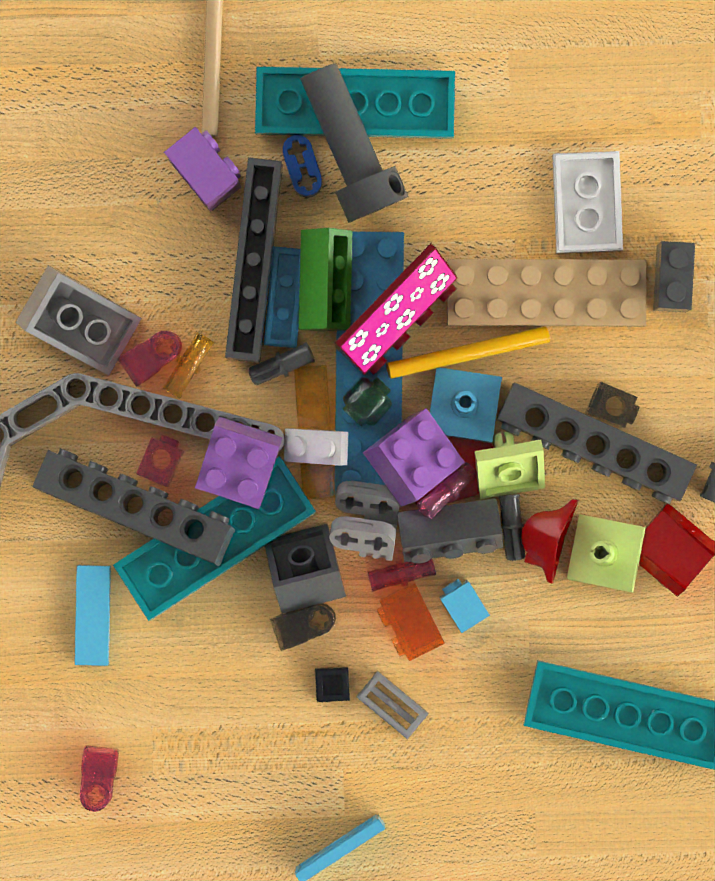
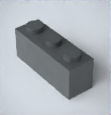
[397,498,503,563]

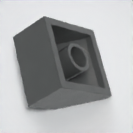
[265,524,346,614]

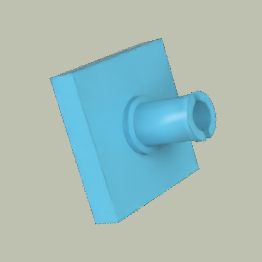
[430,368,502,443]

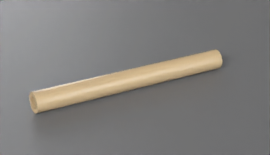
[202,0,223,137]

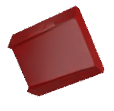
[639,503,715,597]

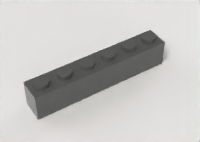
[225,157,283,363]

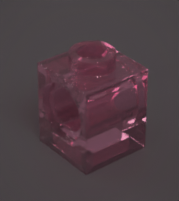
[136,434,184,487]

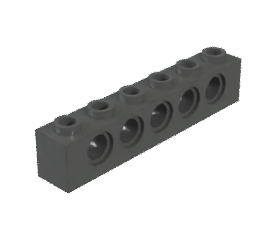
[496,382,697,504]
[32,448,235,566]

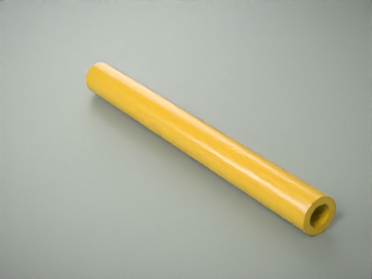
[386,326,550,379]

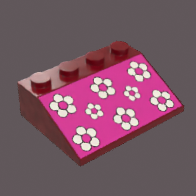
[335,243,458,376]

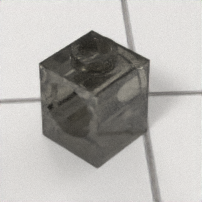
[585,382,640,428]

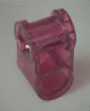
[117,331,182,387]
[80,745,119,812]

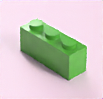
[299,228,353,332]

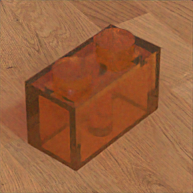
[376,582,445,661]

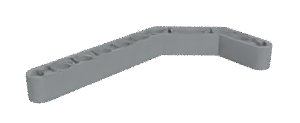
[0,373,285,487]

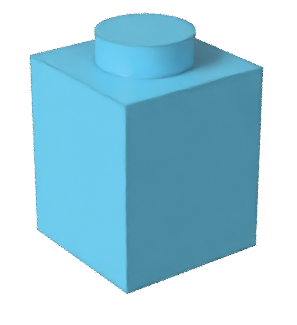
[439,579,490,633]

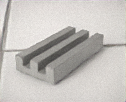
[356,671,429,739]

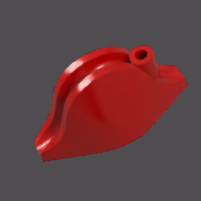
[521,499,579,584]

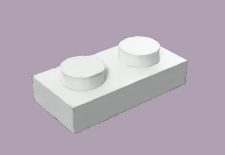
[284,428,348,466]

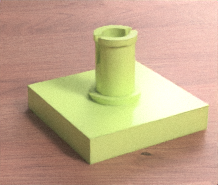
[475,432,545,500]
[567,514,646,592]

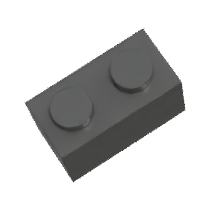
[653,241,695,313]

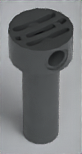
[300,63,409,223]

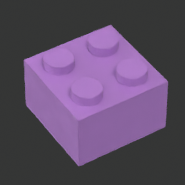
[164,127,241,212]
[363,408,465,507]
[195,417,283,509]

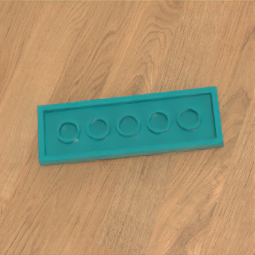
[255,67,455,139]
[113,456,316,621]
[523,660,715,770]

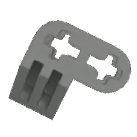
[329,481,400,561]

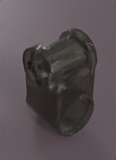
[270,603,336,651]

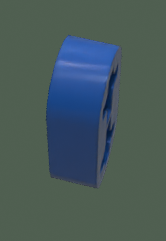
[282,135,322,198]

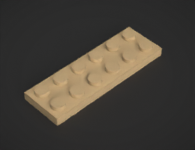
[447,259,646,327]

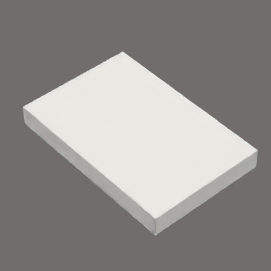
[552,151,623,254]

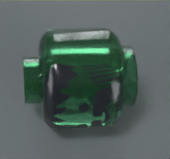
[342,377,392,427]

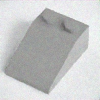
[15,265,142,376]

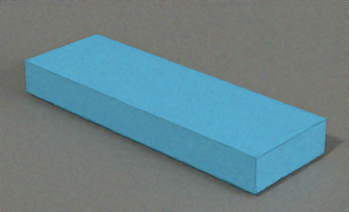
[75,565,111,666]
[295,814,385,881]

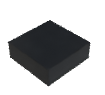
[315,667,350,702]

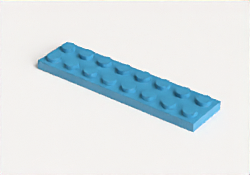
[334,231,404,496]

